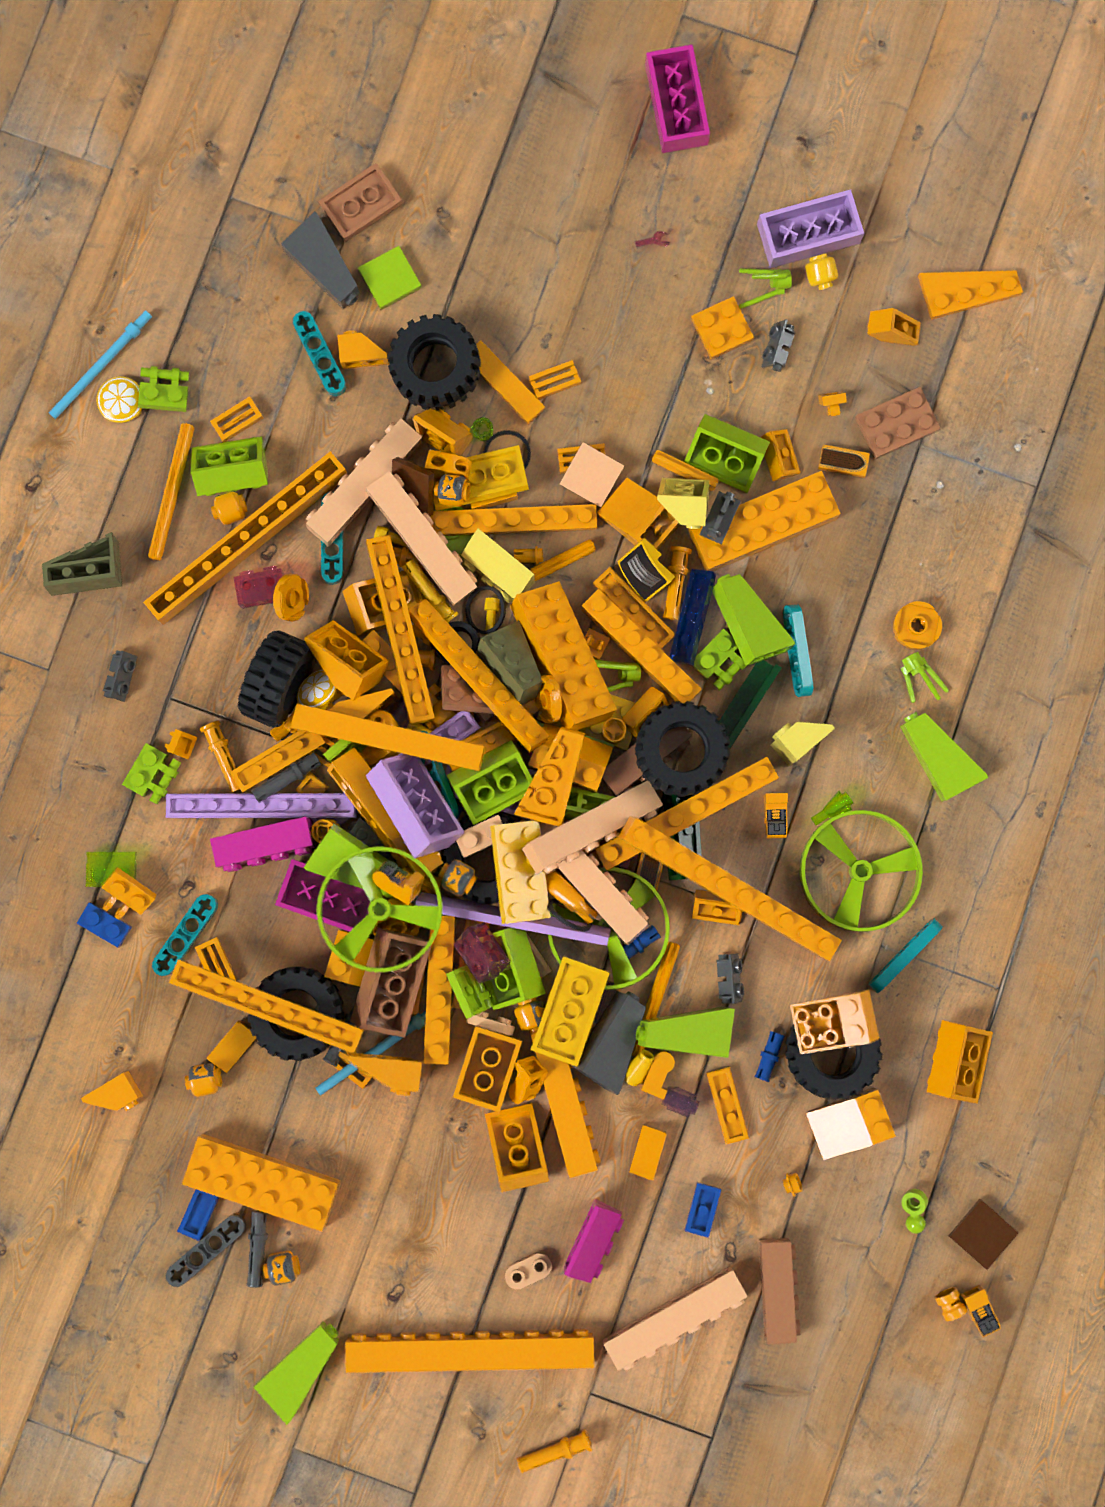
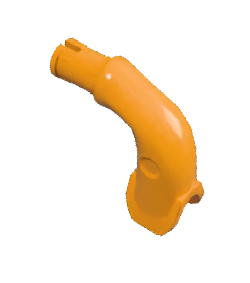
[545,870,598,924]

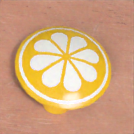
[97,377,142,423]
[297,669,339,710]

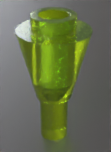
[811,791,854,826]

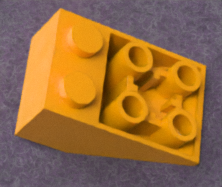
[597,478,680,550]
[790,990,880,1054]

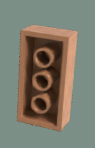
[350,927,432,1038]

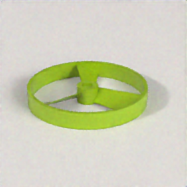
[799,810,923,932]
[317,847,443,972]
[548,867,670,990]

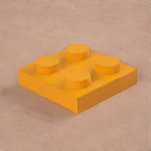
[691,296,754,360]

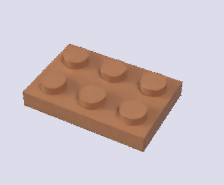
[318,163,403,242]
[855,386,941,459]
[440,665,494,714]

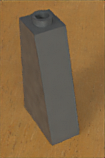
[281,211,360,309]
[572,991,646,1095]

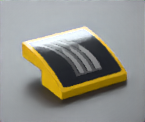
[617,538,675,602]

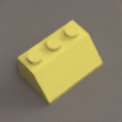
[657,478,709,529]
[461,529,535,603]
[771,722,835,766]

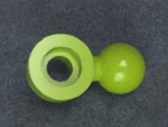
[901,1189,928,1234]

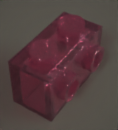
[234,566,284,609]
[454,922,511,984]

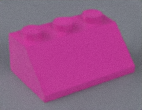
[564,1199,624,1283]

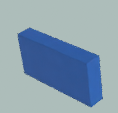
[177,1189,219,1241]

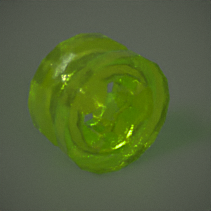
[472,417,494,441]

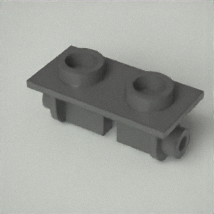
[761,319,795,372]
[699,491,741,545]
[103,650,137,702]
[348,818,391,859]
[716,953,744,1004]

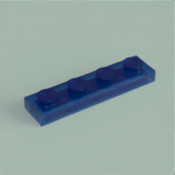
[669,569,717,666]

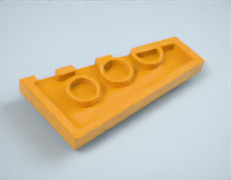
[514,727,585,827]

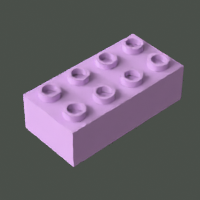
[757,189,864,268]
[366,754,465,858]

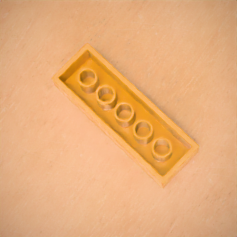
[688,471,841,574]
[510,581,617,731]
[182,1134,341,1232]

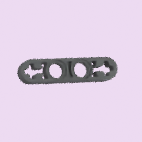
[166,1214,246,1287]

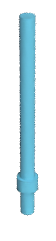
[49,310,152,419]
[315,1011,426,1096]

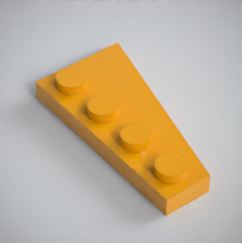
[918,270,1023,320]

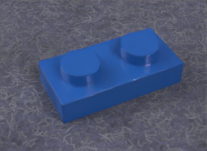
[77,902,132,948]
[684,1182,721,1238]

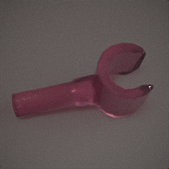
[635,231,670,247]

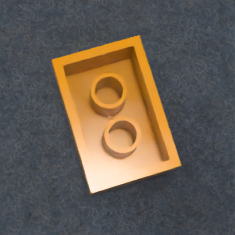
[453,1026,522,1113]

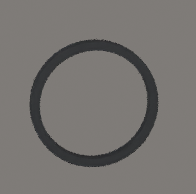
[483,430,531,469]
[465,586,506,634]
[548,899,592,931]

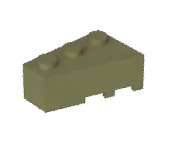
[42,532,122,596]
[476,620,543,705]

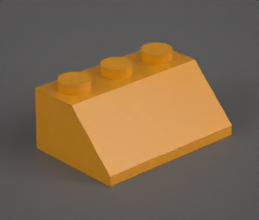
[528,723,613,793]
[926,1020,993,1104]

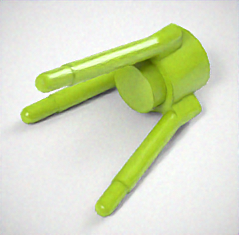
[739,268,792,309]
[900,652,949,703]
[594,659,641,692]

